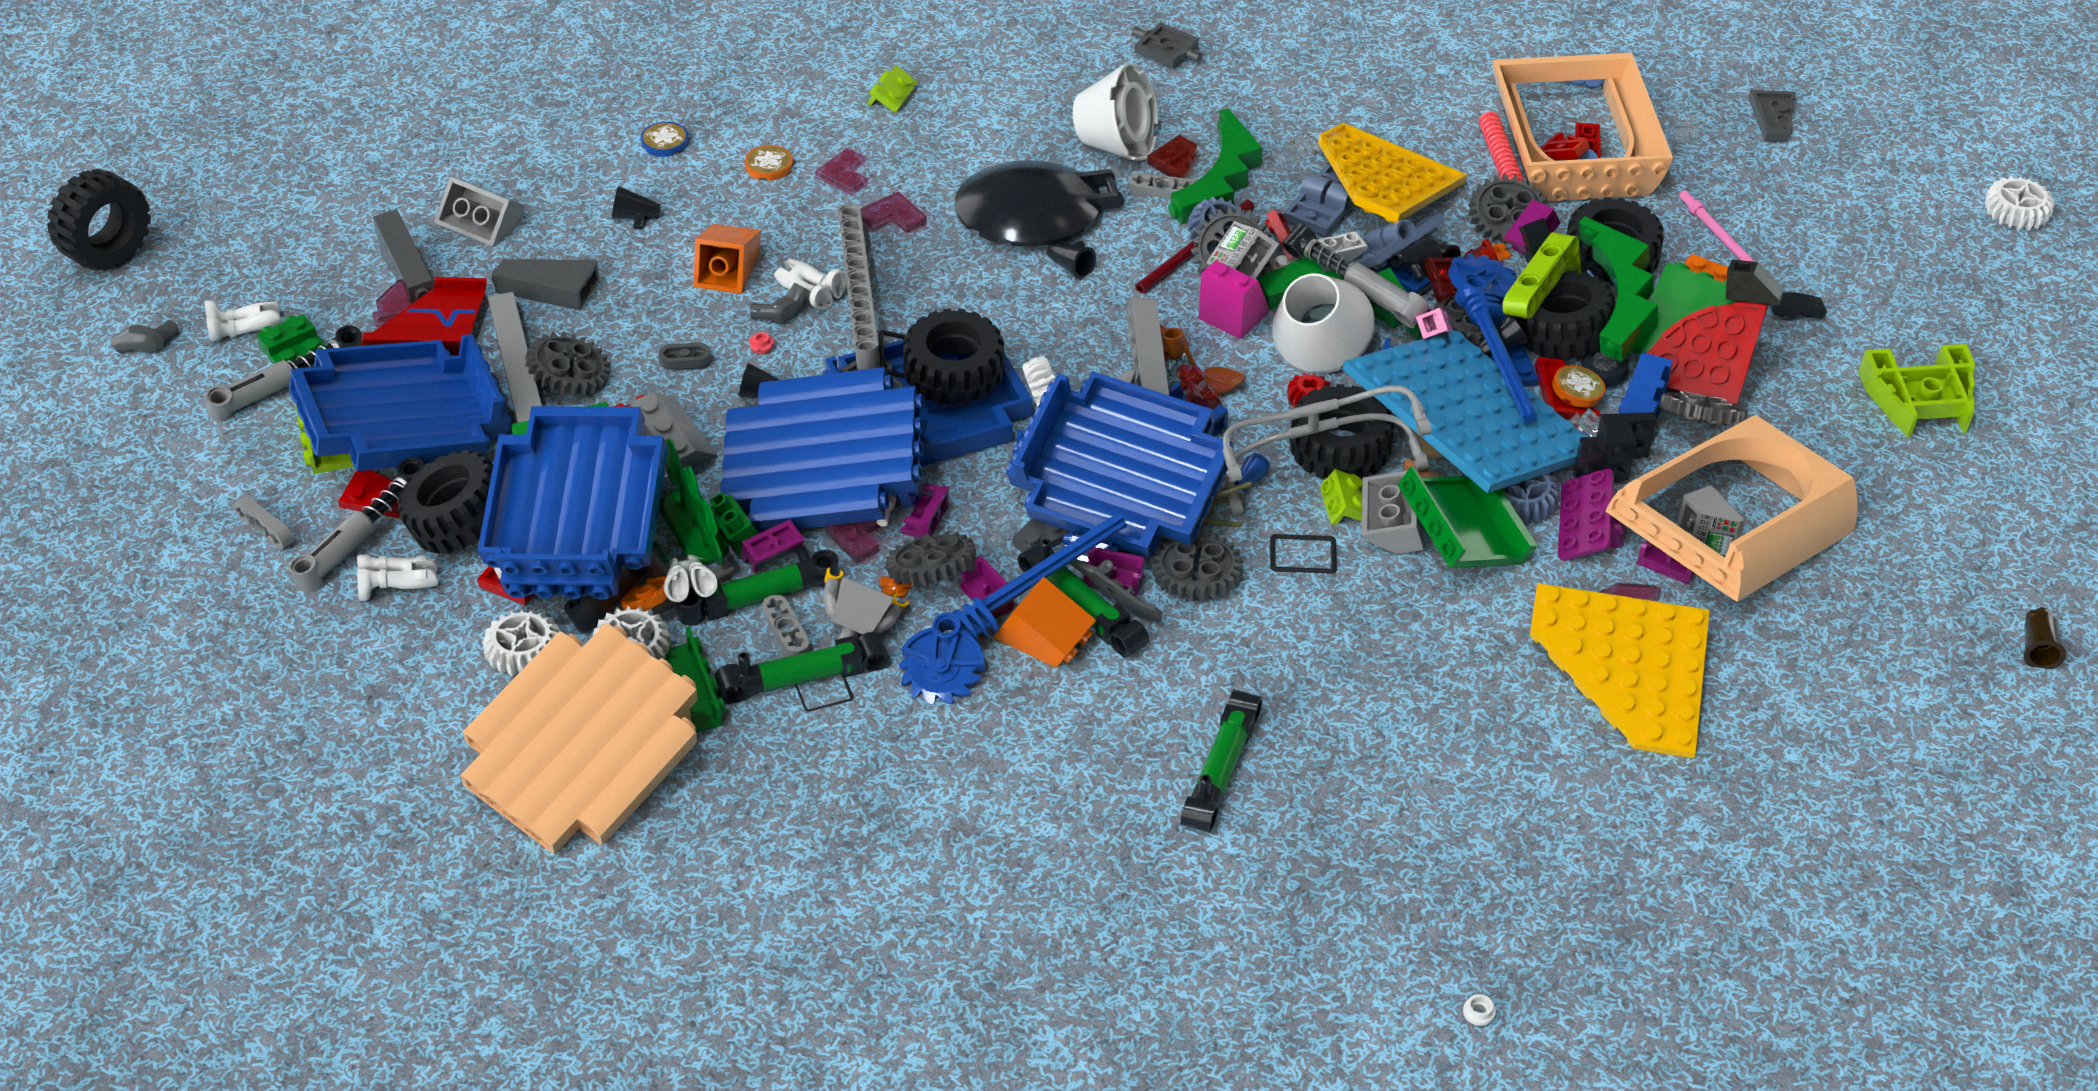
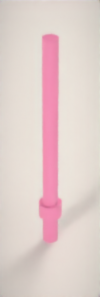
[1679,190,1755,262]

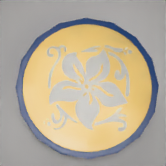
[640,122,689,157]

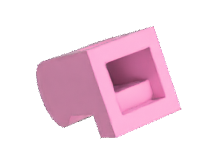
[1416,308,1453,339]

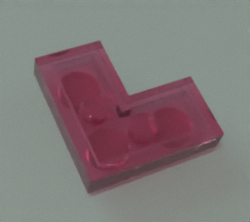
[815,148,868,196]
[860,191,927,233]
[825,520,881,563]

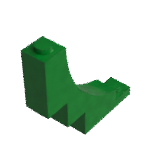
[1168,108,1263,225]
[1579,216,1658,362]
[1257,257,1423,340]

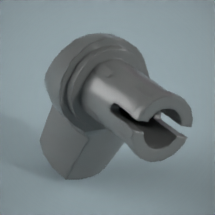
[750,283,810,324]
[111,320,179,353]

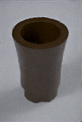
[2024,607,2066,669]

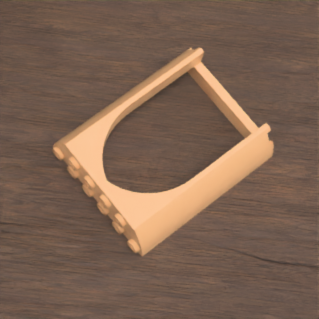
[1493,53,1673,201]
[1605,415,1858,602]

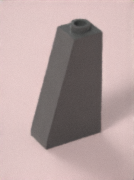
[373,209,434,304]
[491,259,600,310]

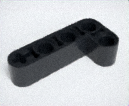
[564,541,671,633]

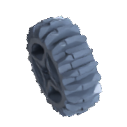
[1187,197,1252,254]
[1501,473,1559,525]

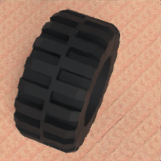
[47,169,151,271]
[1566,197,1664,286]
[1516,271,1615,360]
[903,308,1004,406]
[1289,384,1394,480]
[398,451,493,554]

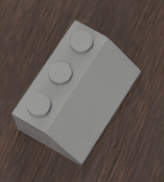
[433,176,525,247]
[630,392,717,474]
[1362,469,1424,554]

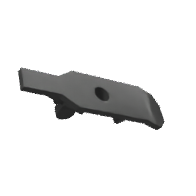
[1069,559,1163,622]

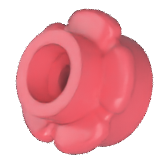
[749,332,775,354]

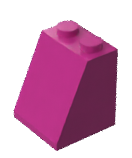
[1198,260,1270,339]

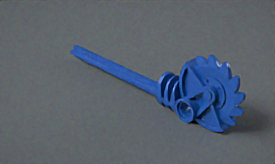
[1448,253,1538,424]
[899,513,1127,705]

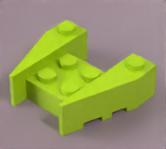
[1858,344,1975,437]

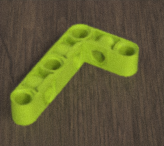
[1503,232,1582,319]

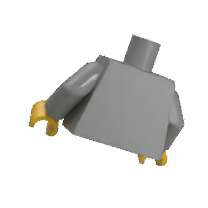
[823,568,909,639]

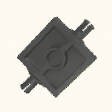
[1132,22,1202,68]

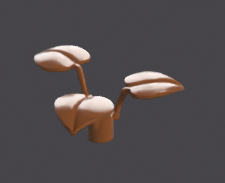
[1160,324,1246,395]

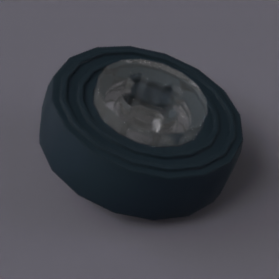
[1582,349,1629,387]

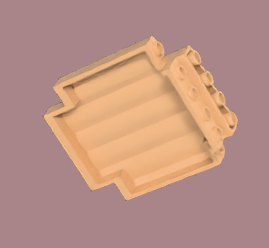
[460,623,698,855]

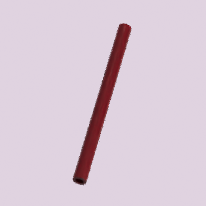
[1135,200,1254,294]

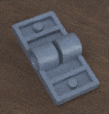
[1283,162,1354,237]
[1351,212,1445,270]

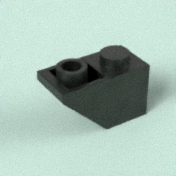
[1725,259,1783,306]

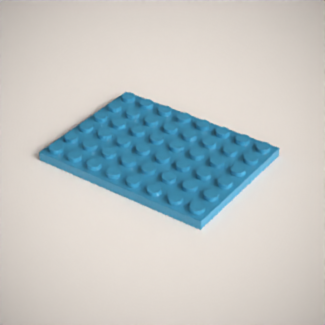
[1342,330,1588,493]

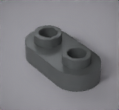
[658,343,711,369]

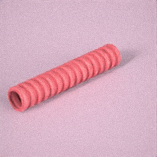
[1478,111,1523,182]

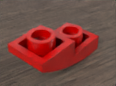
[1574,122,1601,159]

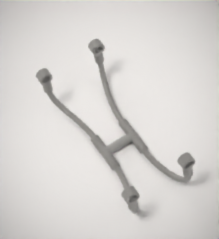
[1222,385,1432,516]

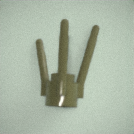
[1202,482,1252,527]

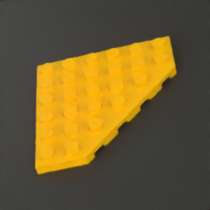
[1318,123,1468,223]
[1530,583,1709,759]

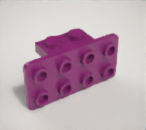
[1558,468,1627,561]

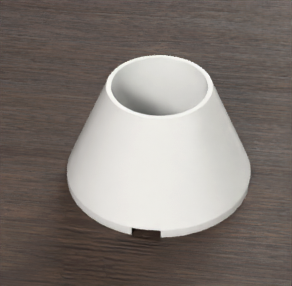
[1073,63,1158,161]
[1272,274,1375,374]

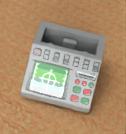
[1206,221,1279,279]
[1677,485,1745,557]

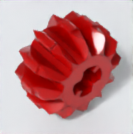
[1287,372,1331,408]

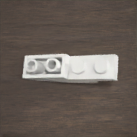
[1265,231,1367,273]

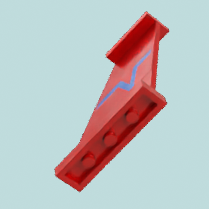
[361,277,487,356]

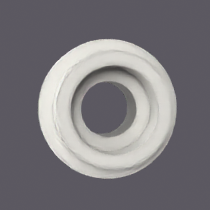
[1463,994,1496,1026]

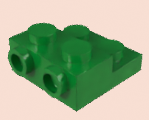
[256,314,326,364]

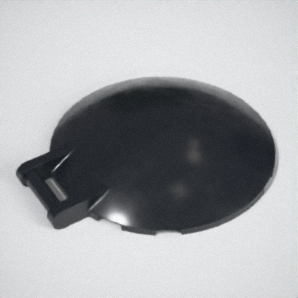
[955,160,1125,246]

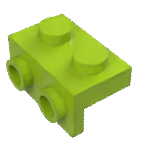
[867,65,918,112]
[1320,469,1363,525]

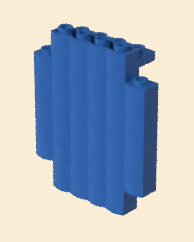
[289,334,513,471]
[822,340,1032,466]
[720,367,925,533]
[1006,371,1234,559]
[477,406,668,600]

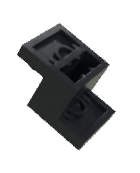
[1573,412,1656,482]

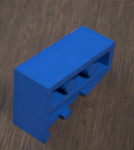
[1618,352,1673,421]

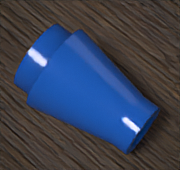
[1234,453,1270,492]

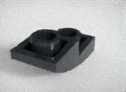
[1519,218,1550,264]
[1770,292,1827,320]

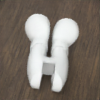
[774,258,847,310]
[204,300,282,342]
[357,554,438,602]
[664,555,717,602]

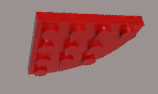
[1647,302,1768,405]

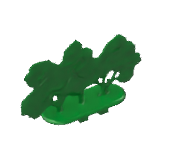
[661,438,728,567]

